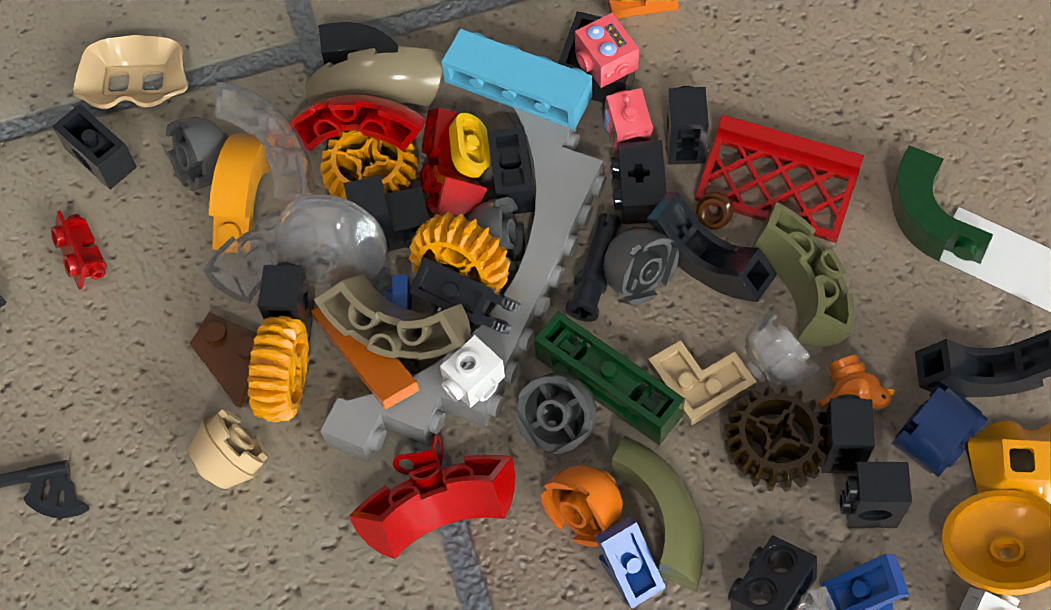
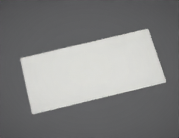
[940,207,1051,312]

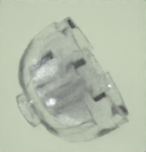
[745,310,821,388]

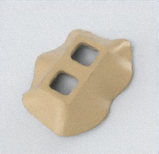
[73,35,188,109]

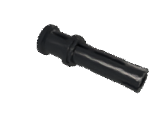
[565,213,622,322]

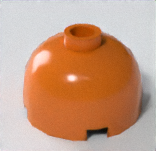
[541,464,623,547]

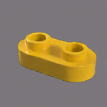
[449,113,491,178]

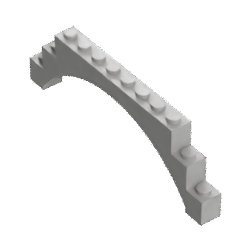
[321,102,607,462]

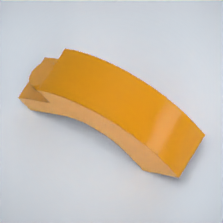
[209,132,273,253]

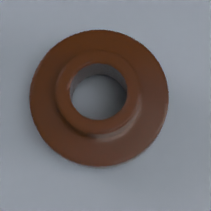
[696,192,734,229]

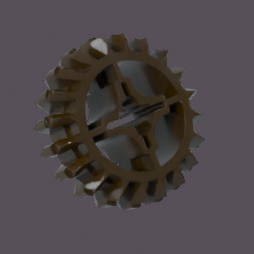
[723,385,827,492]

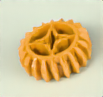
[320,130,418,209]
[409,212,511,293]
[247,316,310,422]

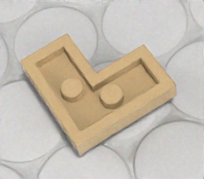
[648,340,757,426]

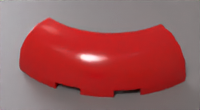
[282,94,427,152]
[420,108,487,216]
[349,454,516,559]

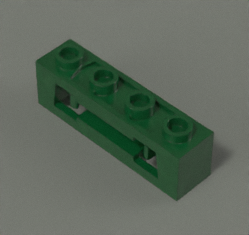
[534,311,685,446]

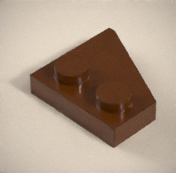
[190,312,257,407]

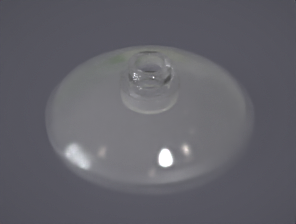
[275,194,387,287]

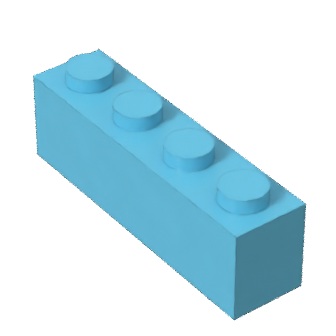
[441,29,592,130]

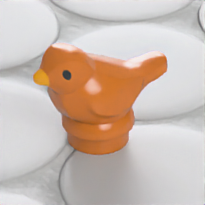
[818,355,895,409]

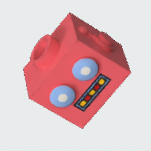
[575,12,639,88]
[603,88,653,154]

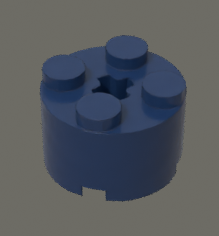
[891,381,988,477]

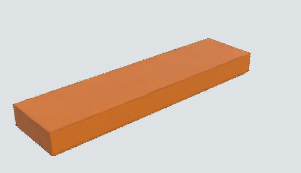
[311,307,419,410]

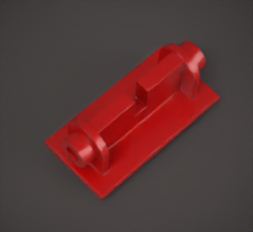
[51,210,107,290]

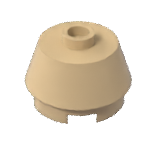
[188,409,268,489]

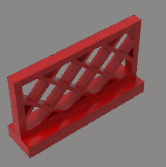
[695,115,864,243]

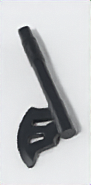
[0,460,90,518]

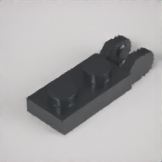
[409,257,522,334]

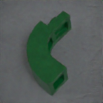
[892,145,993,264]

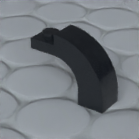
[318,22,408,105]
[647,192,777,302]
[915,330,1051,398]

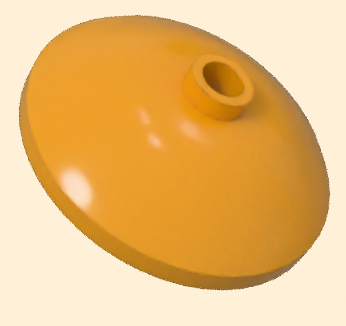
[942,490,1051,595]

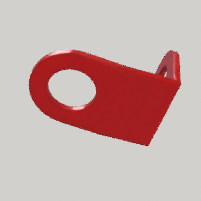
[393,434,443,475]

